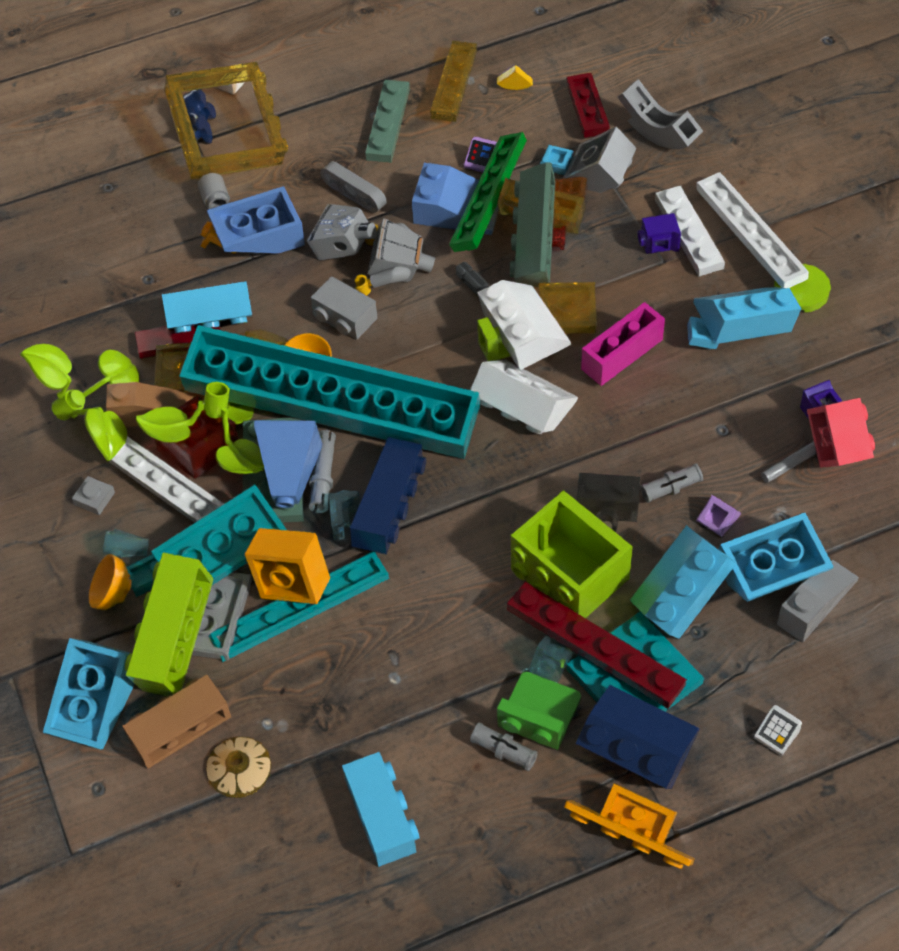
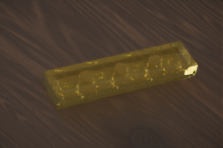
[430,41,477,122]

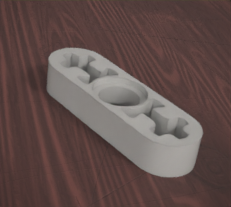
[320,161,387,213]

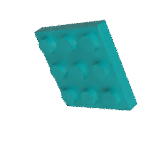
[567,612,704,712]

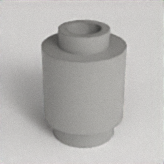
[197,173,230,209]

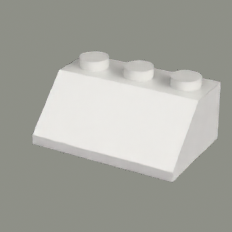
[477,280,571,370]
[471,360,578,434]

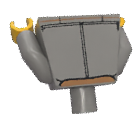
[354,218,435,296]

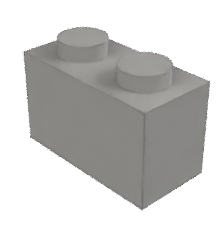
[311,276,378,340]

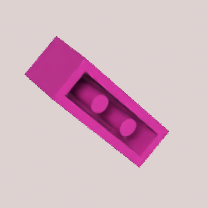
[581,302,665,386]

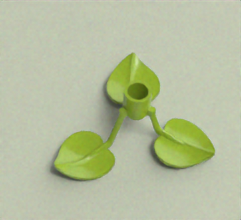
[20,344,139,461]
[136,382,265,474]

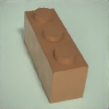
[122,675,231,769]

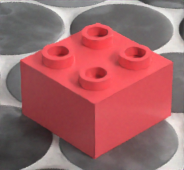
[806,398,875,468]

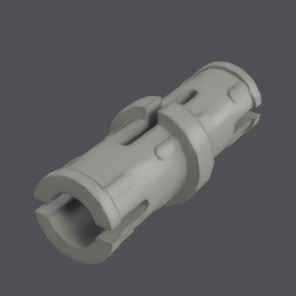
[640,463,703,503]
[470,723,538,771]

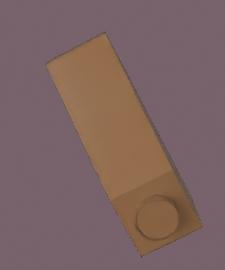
[106,382,200,427]

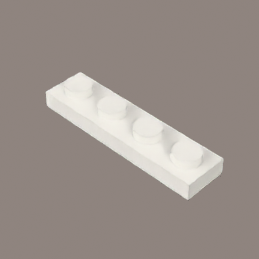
[655,186,725,277]

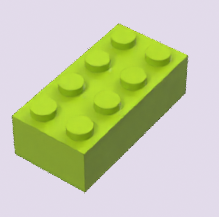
[125,553,214,696]

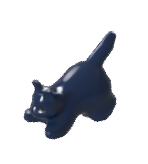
[168,87,216,144]

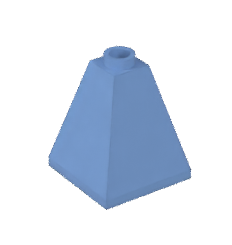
[254,420,322,508]

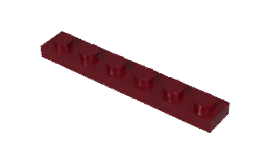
[507,582,687,709]

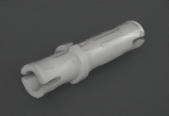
[309,430,336,513]

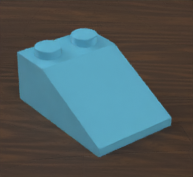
[43,638,135,749]

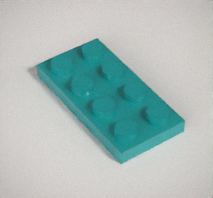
[151,485,287,585]

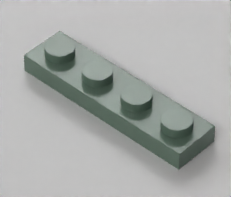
[365,80,410,163]

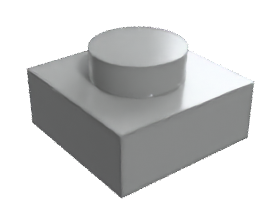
[72,476,115,515]

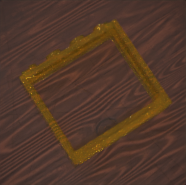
[164,62,288,180]

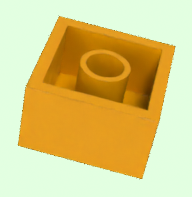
[245,528,330,604]

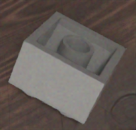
[562,127,637,193]

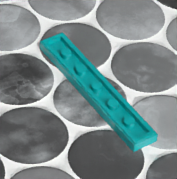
[209,551,389,662]

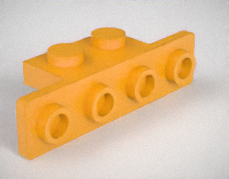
[564,783,695,869]

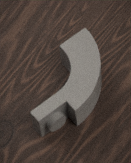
[617,79,703,149]

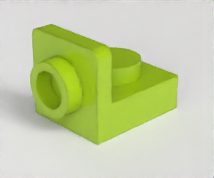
[477,317,511,361]

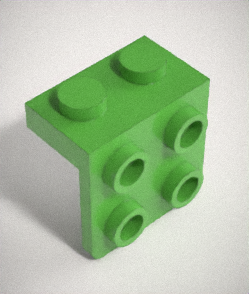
[497,672,581,750]

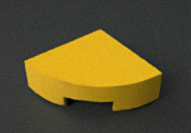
[497,65,533,90]

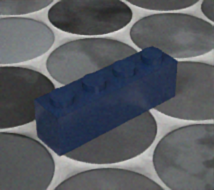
[350,437,426,555]

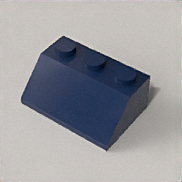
[576,685,700,789]

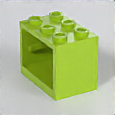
[511,490,633,618]

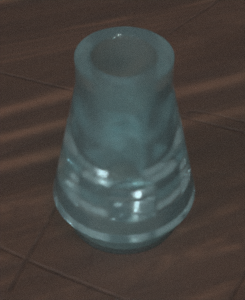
[103,528,149,558]

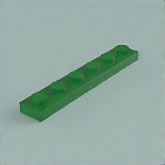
[449,132,527,252]

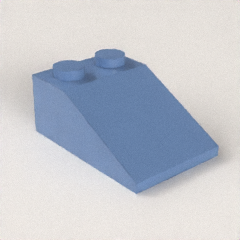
[412,162,503,235]
[207,186,305,253]

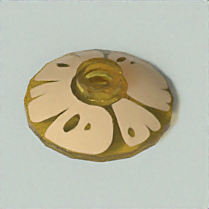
[206,736,272,798]

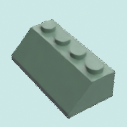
[510,162,555,287]

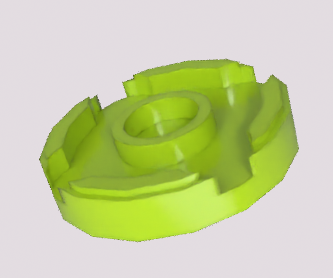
[774,264,831,313]

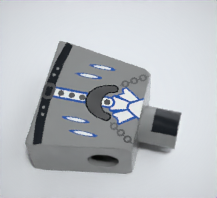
[307,204,377,260]

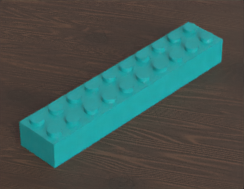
[179,325,480,459]

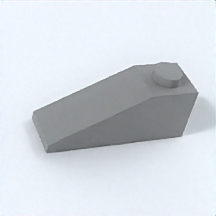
[777,560,859,643]

